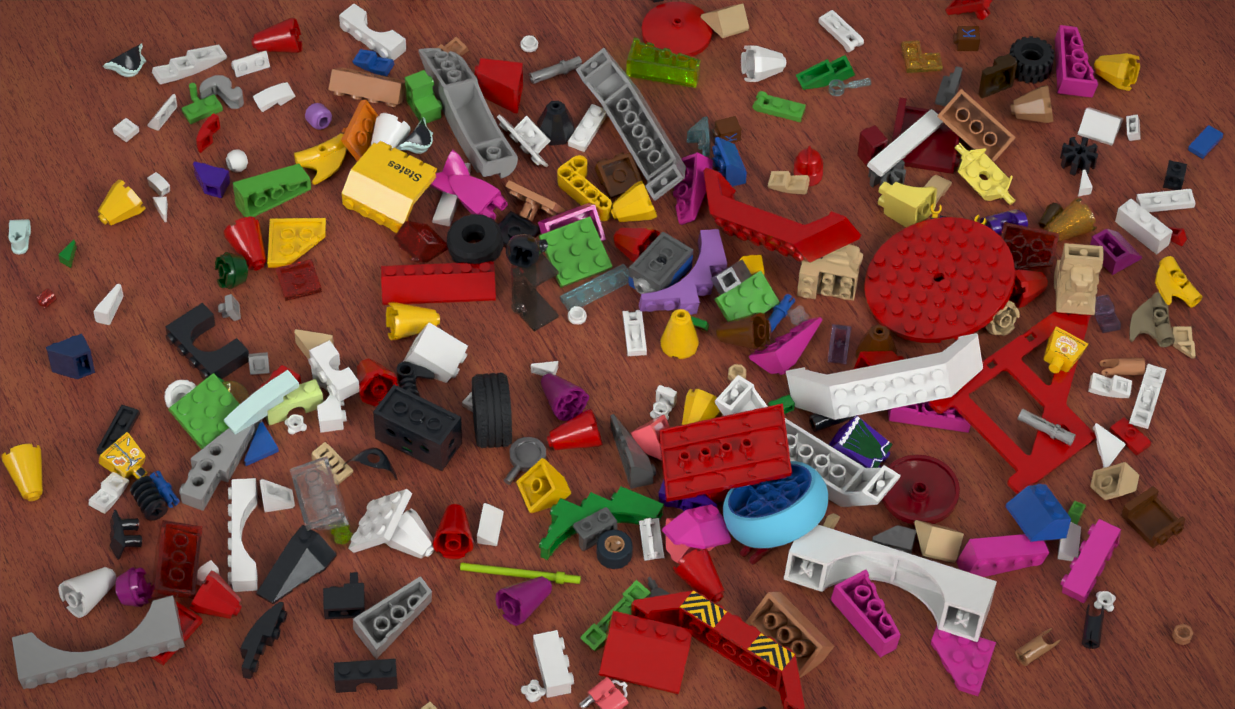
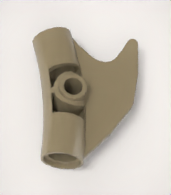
[1129,292,1175,347]

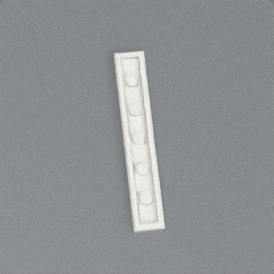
[867,109,944,177]

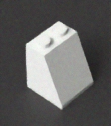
[403,322,468,383]

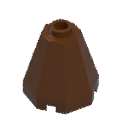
[855,324,897,359]

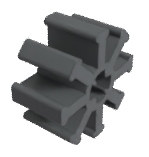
[868,160,906,188]

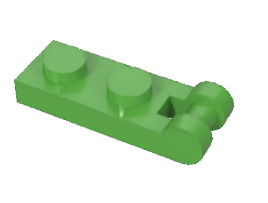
[752,91,806,123]

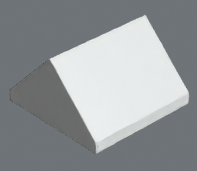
[1078,107,1123,146]

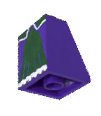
[828,415,893,468]

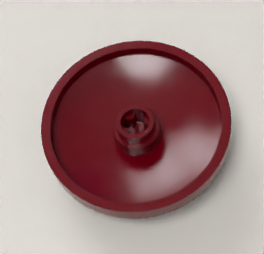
[882,455,960,525]

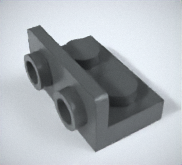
[935,66,963,106]
[573,507,617,551]

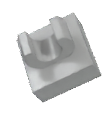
[218,294,241,321]
[249,352,270,375]

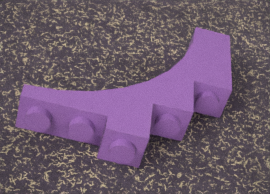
[639,229,727,315]

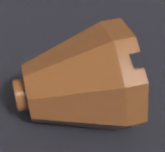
[1010,85,1054,123]

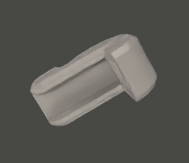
[199,75,244,109]

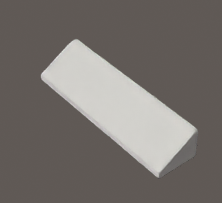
[432,163,471,227]

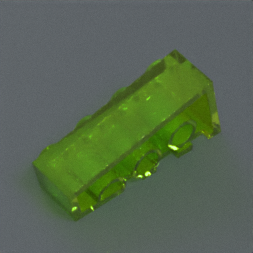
[626,37,701,88]

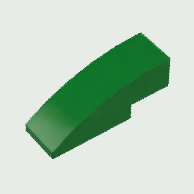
[796,55,855,90]

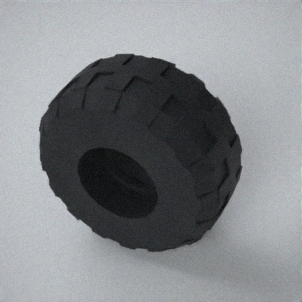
[447,214,503,264]

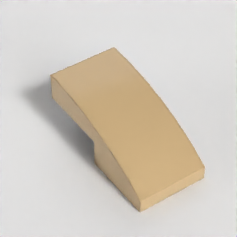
[768,171,810,194]
[924,175,952,204]

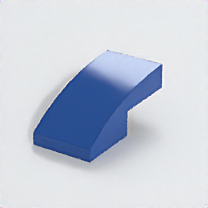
[352,49,395,76]

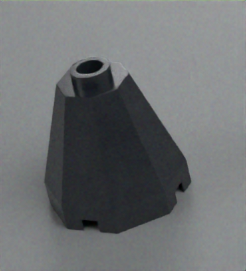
[537,100,575,146]

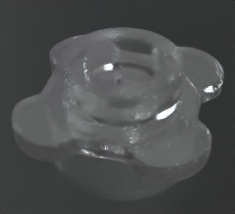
[787,306,809,325]

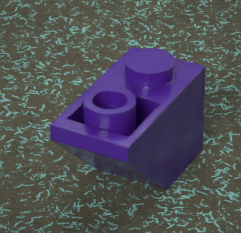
[193,161,230,199]

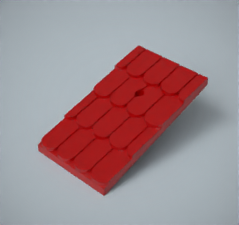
[659,403,792,502]

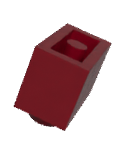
[857,125,888,169]

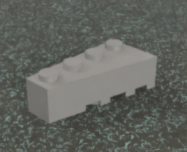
[353,576,432,659]

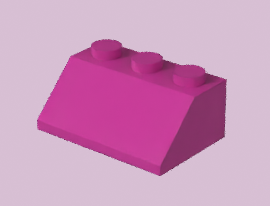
[538,203,606,241]

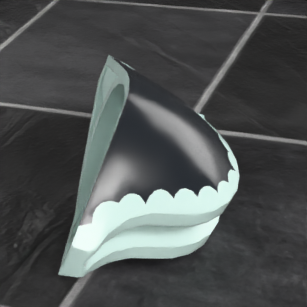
[103,43,146,77]
[397,117,434,154]

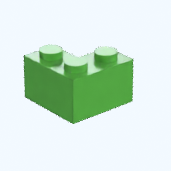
[405,70,443,124]

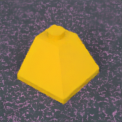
[516,458,571,513]

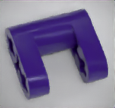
[980,209,1028,235]

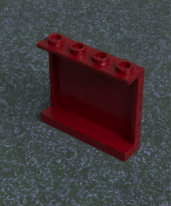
[891,97,963,174]

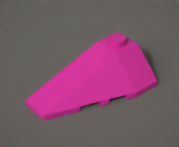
[673,152,713,225]

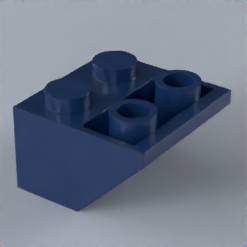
[46,334,95,379]

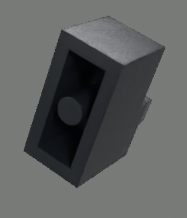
[323,572,365,620]

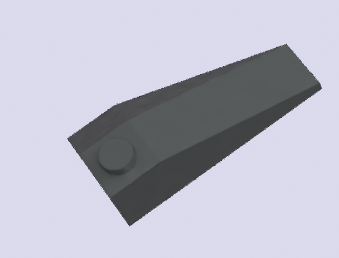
[610,414,656,489]

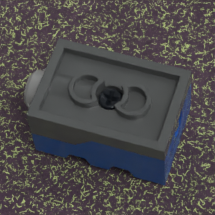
[629,232,693,294]

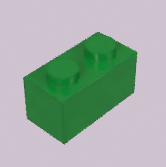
[768,395,795,414]

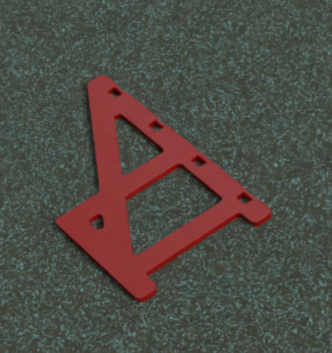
[928,311,1096,494]

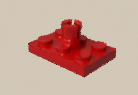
[945,0,993,20]

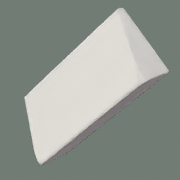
[147,94,177,131]
[477,503,504,546]
[1058,522,1081,561]

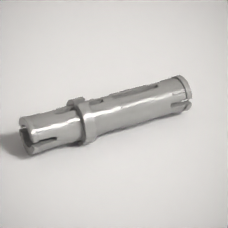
[529,56,582,84]
[1017,409,1076,446]

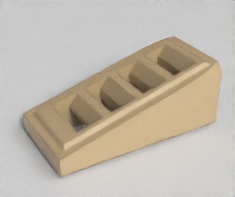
[311,442,353,484]

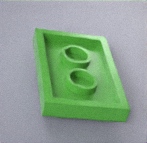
[714,271,780,321]

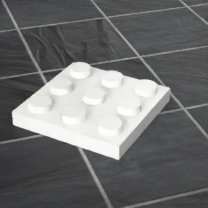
[348,489,412,553]

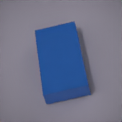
[1188,125,1224,159]

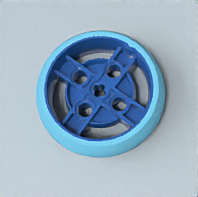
[723,461,828,548]

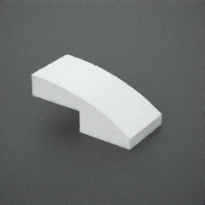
[253,82,296,112]
[1088,372,1132,398]
[89,472,129,514]

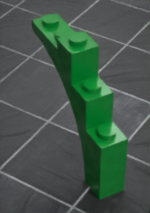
[539,486,664,560]

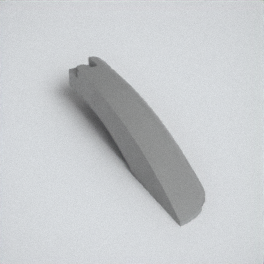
[418,48,518,178]

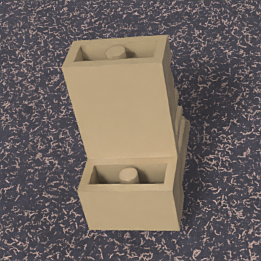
[1054,243,1103,315]
[797,244,863,301]

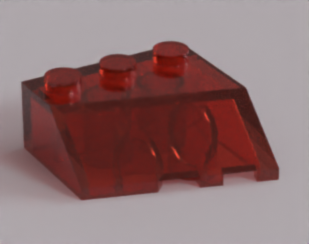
[1001,222,1060,269]

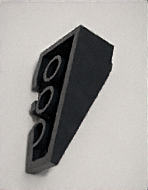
[256,525,337,604]

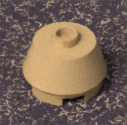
[985,301,1020,336]

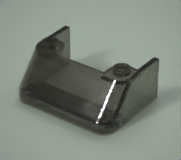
[510,253,559,331]

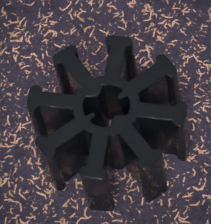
[1060,137,1098,176]

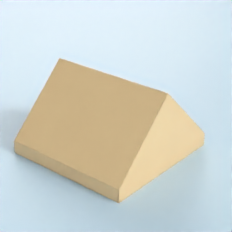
[701,3,749,38]
[914,520,964,563]

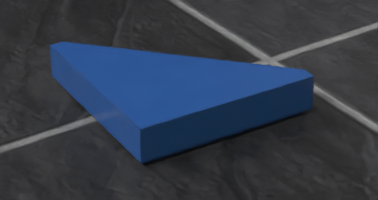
[244,422,279,466]

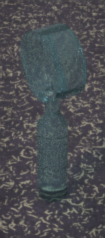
[828,78,871,96]

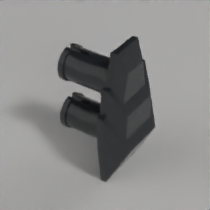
[109,510,142,560]

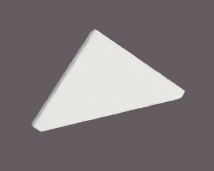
[1093,423,1126,468]

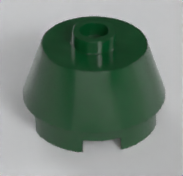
[215,252,248,290]

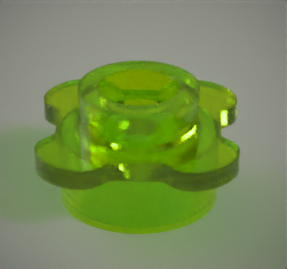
[331,524,353,544]

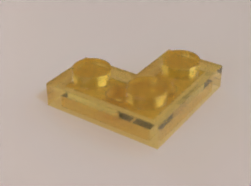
[901,40,943,73]

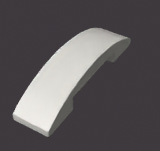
[1129,364,1166,429]

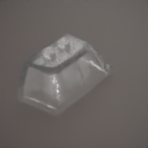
[290,456,350,531]

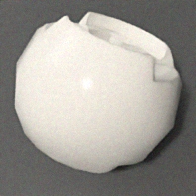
[226,149,248,173]

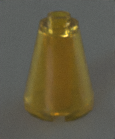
[1043,198,1097,244]

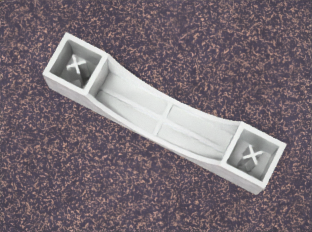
[784,525,997,642]

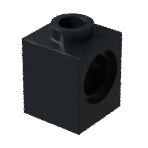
[1163,160,1187,190]

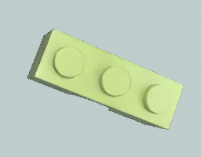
[265,379,323,426]

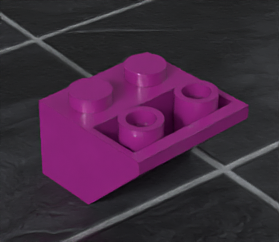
[1090,229,1142,275]

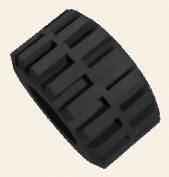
[1010,36,1055,84]

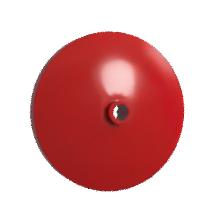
[642,2,712,59]

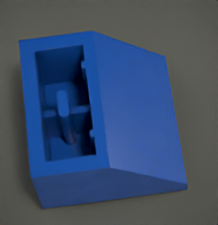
[712,137,747,187]

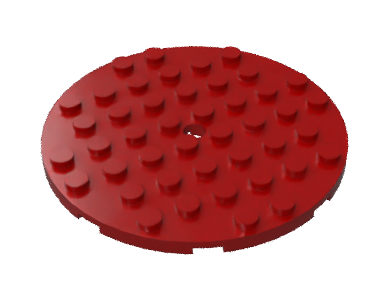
[864,217,1016,343]

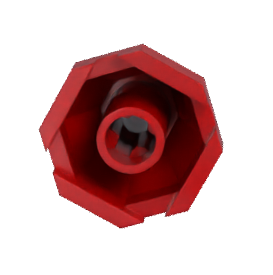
[613,228,660,263]
[1009,269,1048,308]
[357,358,398,406]
[189,570,242,619]

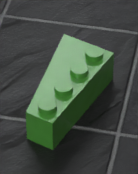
[233,164,311,217]

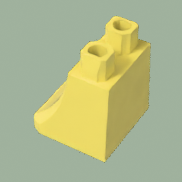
[878,182,937,227]

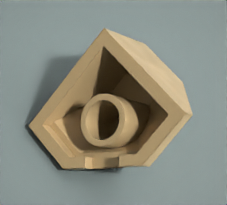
[1090,462,1139,500]

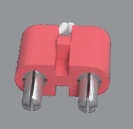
[579,677,629,709]

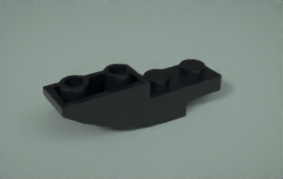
[240,602,287,679]

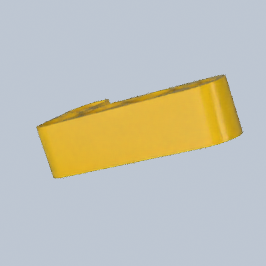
[557,155,612,221]

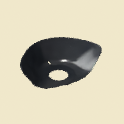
[344,447,398,480]

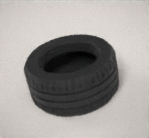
[472,372,512,448]

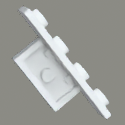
[497,114,551,168]

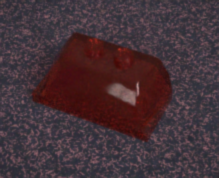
[150,520,203,599]

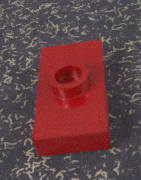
[1109,417,1151,456]

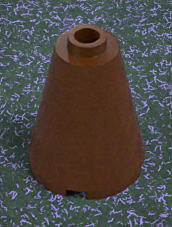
[716,312,771,351]

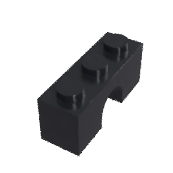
[334,659,398,693]

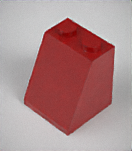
[474,58,523,114]

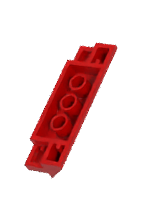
[381,261,496,305]

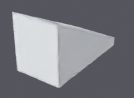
[1078,170,1092,196]
[153,197,168,222]
[531,361,558,376]

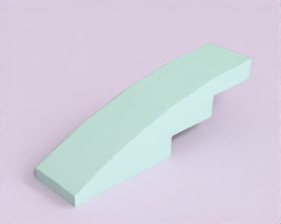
[224,370,299,435]

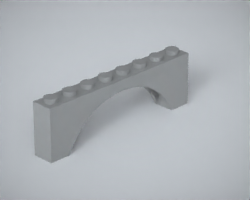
[12,596,185,689]

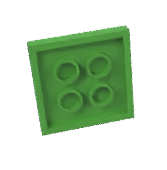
[538,217,613,288]
[168,373,240,450]

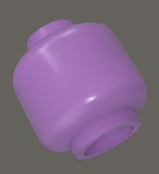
[305,103,332,130]

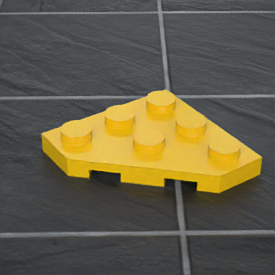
[267,218,326,268]

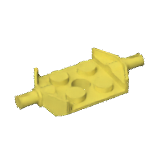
[955,143,1016,205]

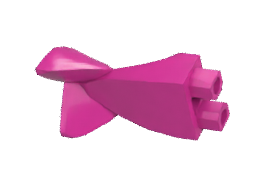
[429,150,508,220]

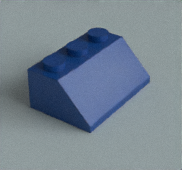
[1006,484,1071,542]

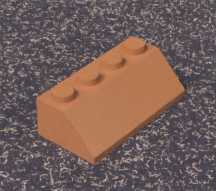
[328,67,406,107]
[937,89,1016,162]
[745,592,835,678]

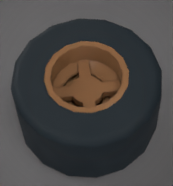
[596,530,633,569]

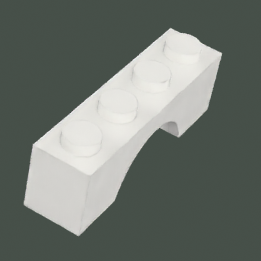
[339,4,406,61]
[311,366,347,433]

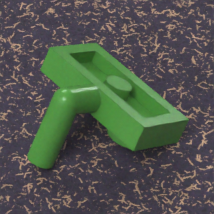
[182,83,223,124]

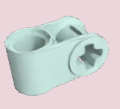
[8,219,31,255]

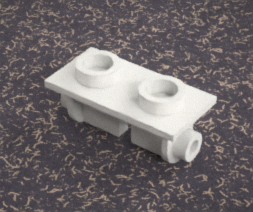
[231,51,270,77]
[639,518,664,561]

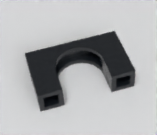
[165,302,249,380]

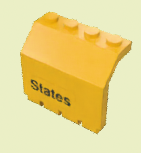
[342,141,437,235]

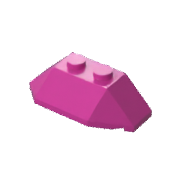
[662,504,731,549]

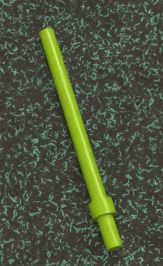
[460,562,581,584]

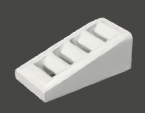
[94,284,124,325]

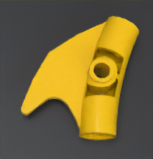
[294,133,347,185]
[1155,256,1203,308]

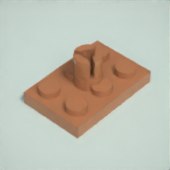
[505,180,566,222]

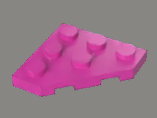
[931,626,996,696]

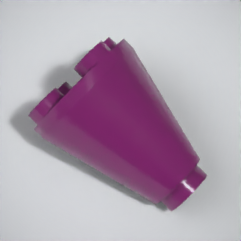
[541,373,589,421]

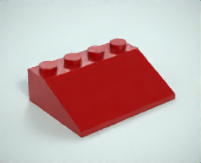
[598,611,693,694]

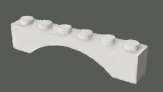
[228,478,258,592]

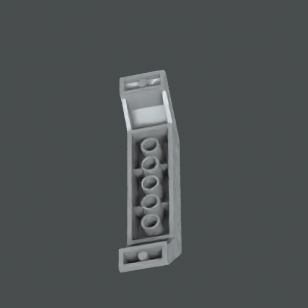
[576,48,686,201]

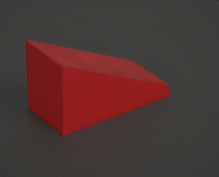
[1168,227,1187,246]

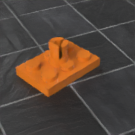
[341,100,379,162]

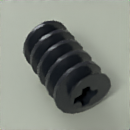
[130,476,168,521]

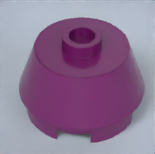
[115,567,152,607]

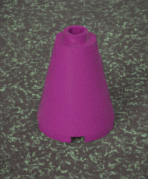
[495,576,552,626]

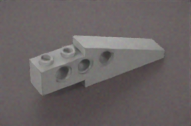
[179,419,262,511]

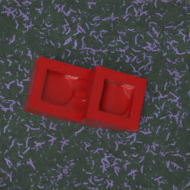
[196,113,220,153]

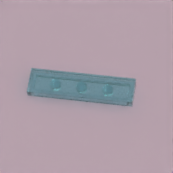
[560,264,629,311]

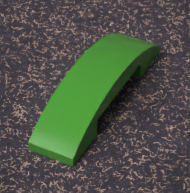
[580,580,651,651]

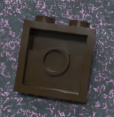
[978,53,1017,99]

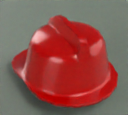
[794,146,823,187]

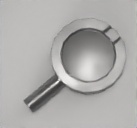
[504,437,546,485]

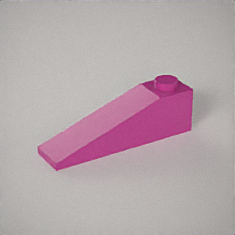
[749,317,822,375]

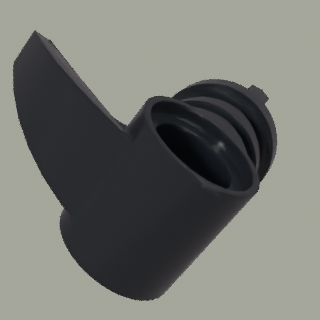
[396,361,435,397]

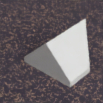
[259,479,295,512]

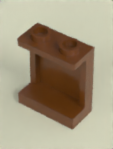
[1121,486,1185,548]

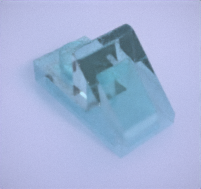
[687,117,710,156]

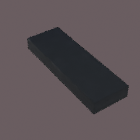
[96,405,140,455]

